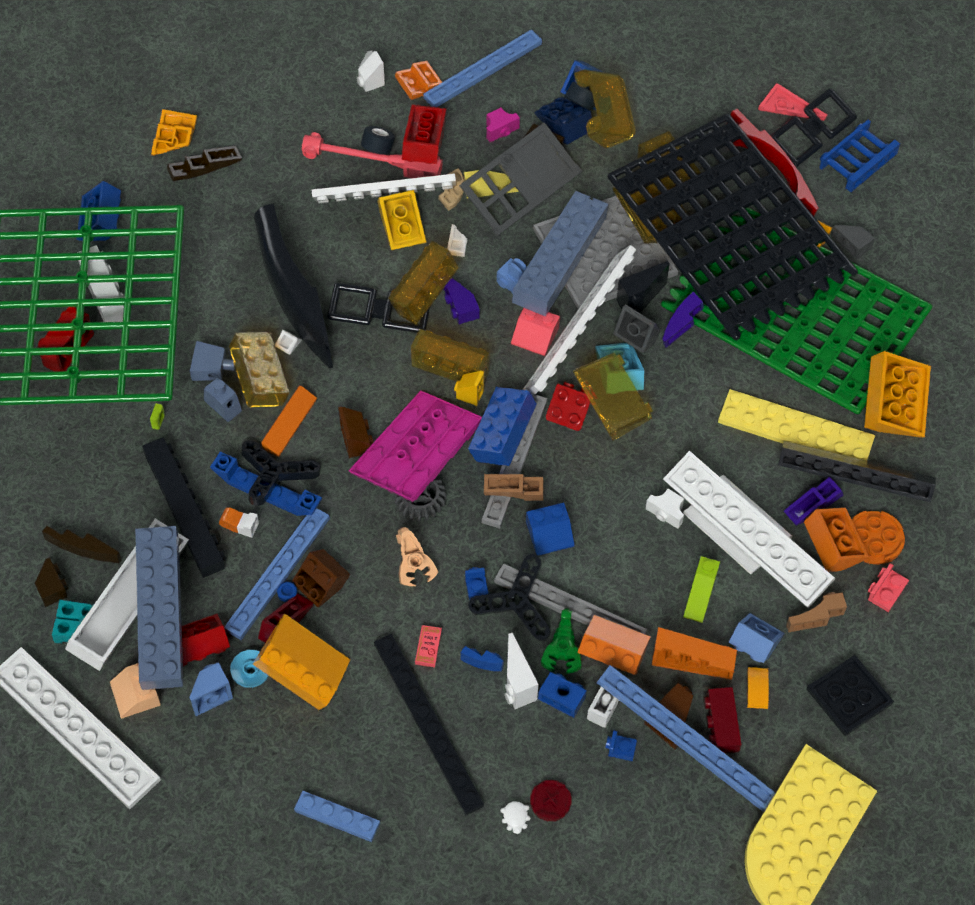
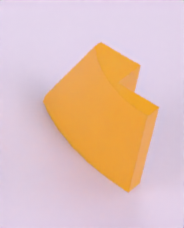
[151,109,197,156]

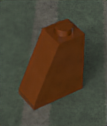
[644,683,693,750]

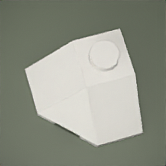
[357,51,385,92]

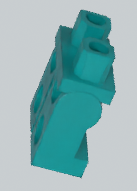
[52,600,94,643]

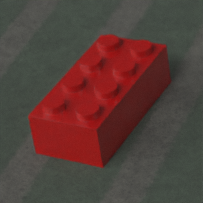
[402,105,446,164]

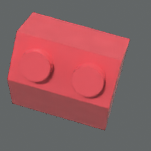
[511,308,560,356]

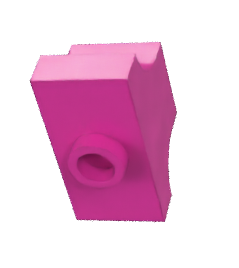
[486,107,520,142]

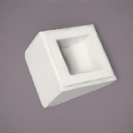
[275,330,302,355]

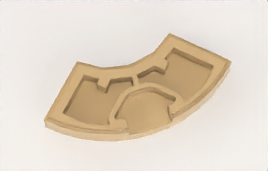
[439,168,464,211]

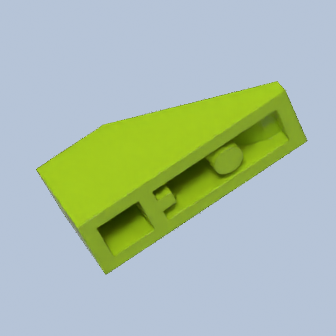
[684,556,720,623]

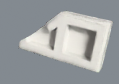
[447,225,467,257]

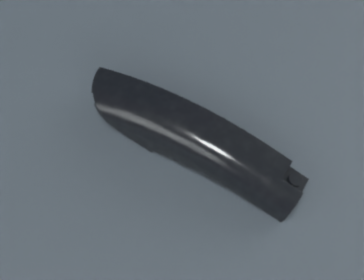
[254,203,333,368]

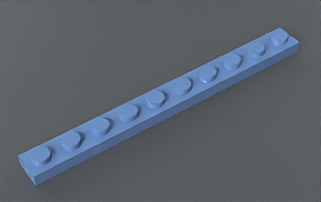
[597,665,775,812]

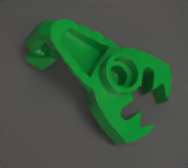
[541,608,582,674]

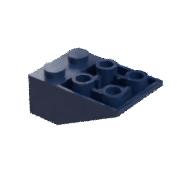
[534,97,595,145]

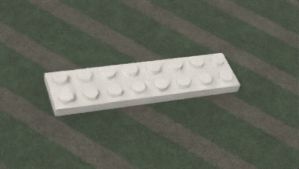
[312,174,456,204]

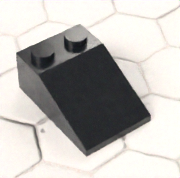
[616,261,670,313]

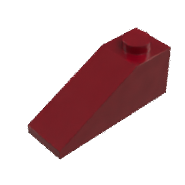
[258,594,313,643]

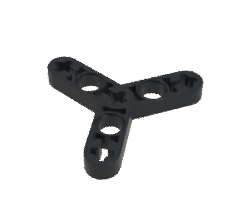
[241,440,320,506]
[468,554,551,641]

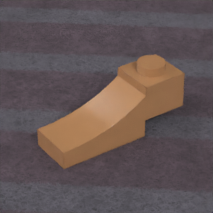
[484,474,544,501]
[786,592,847,633]

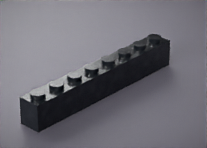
[142,437,226,578]
[778,441,936,502]

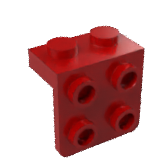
[546,382,595,431]

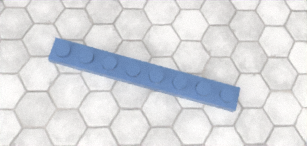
[423,30,542,108]
[224,508,330,640]

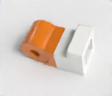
[219,508,259,538]

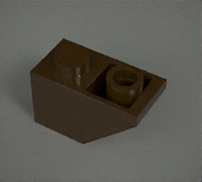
[35,557,69,607]

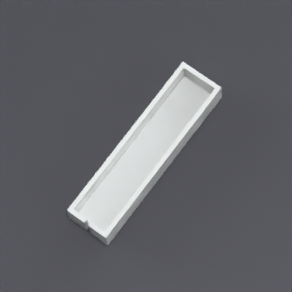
[65,518,189,671]

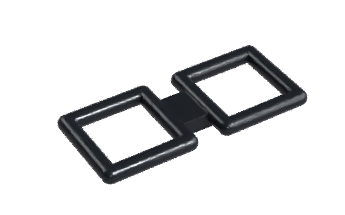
[770,88,857,167]
[327,283,431,333]

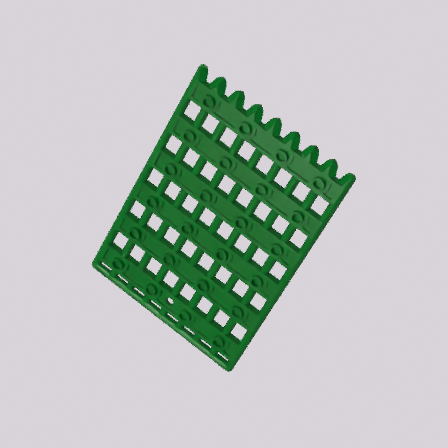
[661,207,932,414]

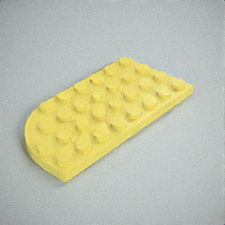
[745,744,877,905]

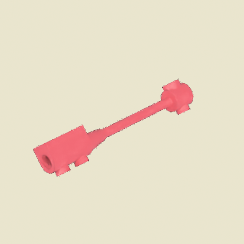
[302,132,443,178]

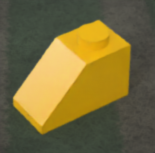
[454,371,484,406]

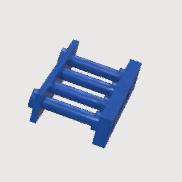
[819,120,900,192]

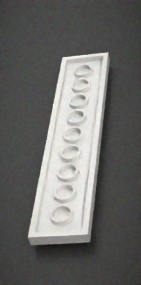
[523,245,636,395]
[663,451,835,608]
[0,647,161,809]

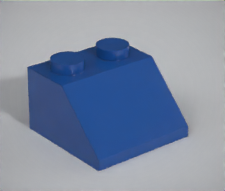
[526,503,574,556]

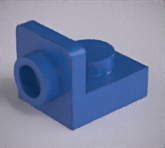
[465,567,489,600]
[606,730,637,761]

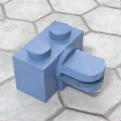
[497,258,527,294]

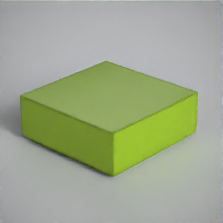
[150,403,165,430]

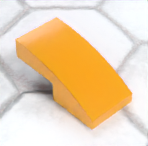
[747,667,769,709]

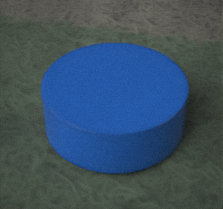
[277,582,297,602]

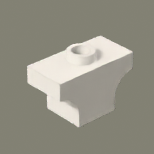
[646,489,684,529]

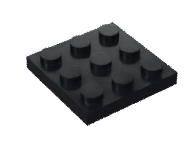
[806,655,894,736]

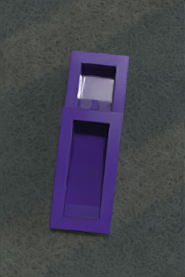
[662,292,704,348]
[784,477,843,526]

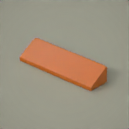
[261,385,317,457]

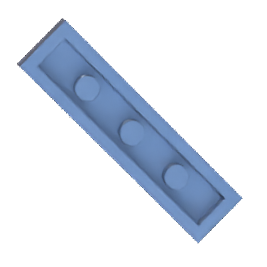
[294,791,380,842]

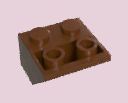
[292,549,350,608]

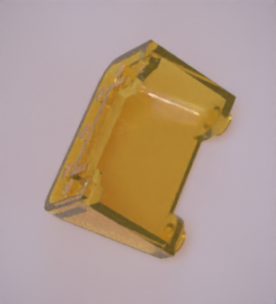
[574,69,635,149]
[573,353,653,441]

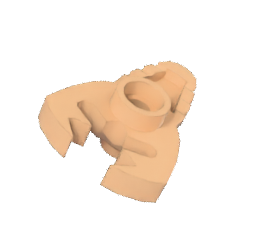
[396,527,438,586]

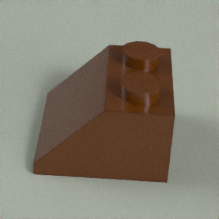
[338,407,373,458]

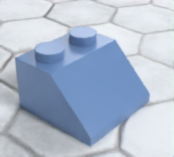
[728,613,785,663]
[189,662,233,716]

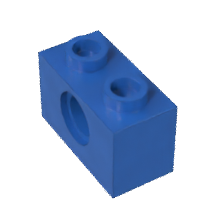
[538,672,587,718]

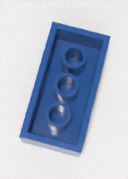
[468,387,537,466]

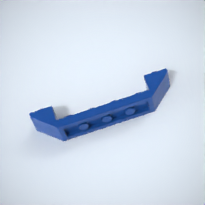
[210,452,322,516]

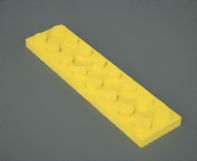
[718,389,875,461]

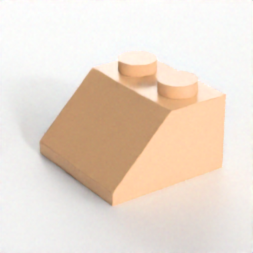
[110,663,161,719]

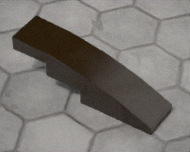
[167,146,242,181]
[42,526,122,563]

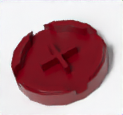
[530,780,572,821]

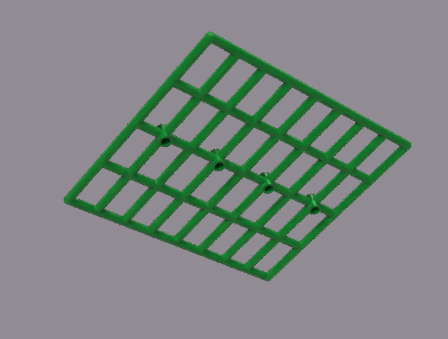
[0,205,184,405]

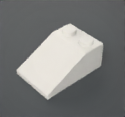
[505,633,538,709]

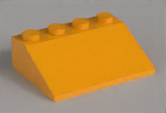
[864,351,931,438]
[253,614,350,710]

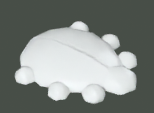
[500,801,530,834]

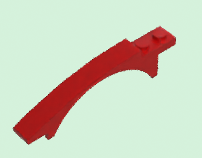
[727,109,818,216]

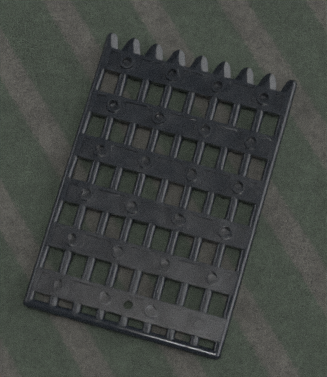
[607,113,858,340]

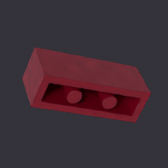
[704,687,742,753]

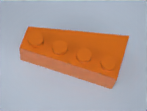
[652,627,737,680]

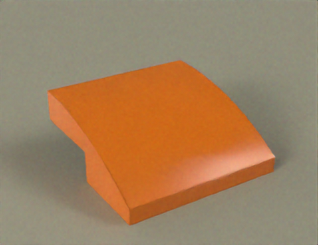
[395,61,442,100]

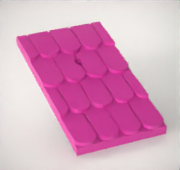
[349,390,482,502]

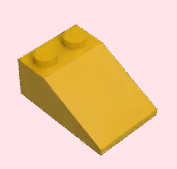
[377,190,426,250]

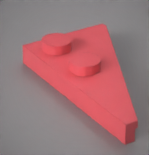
[758,83,827,121]

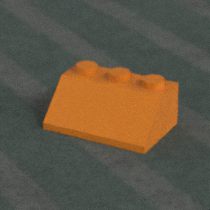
[804,508,869,572]
[577,615,651,675]

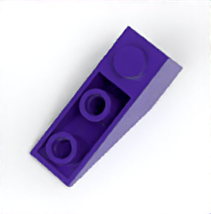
[438,271,479,324]

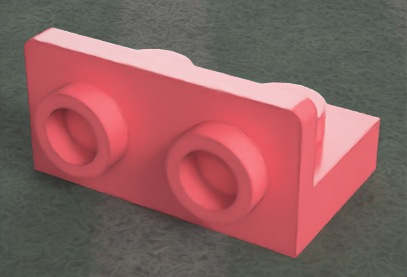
[868,563,909,612]

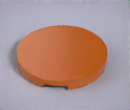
[852,511,905,564]

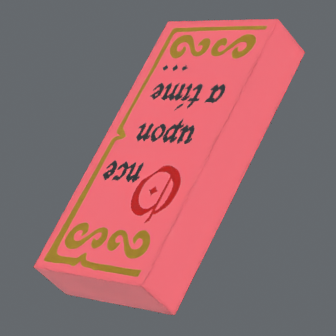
[415,625,442,667]

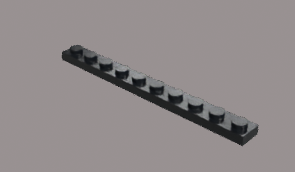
[374,633,484,816]

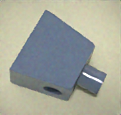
[190,341,236,381]
[204,378,242,422]

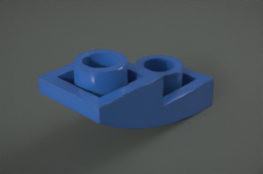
[461,646,504,671]

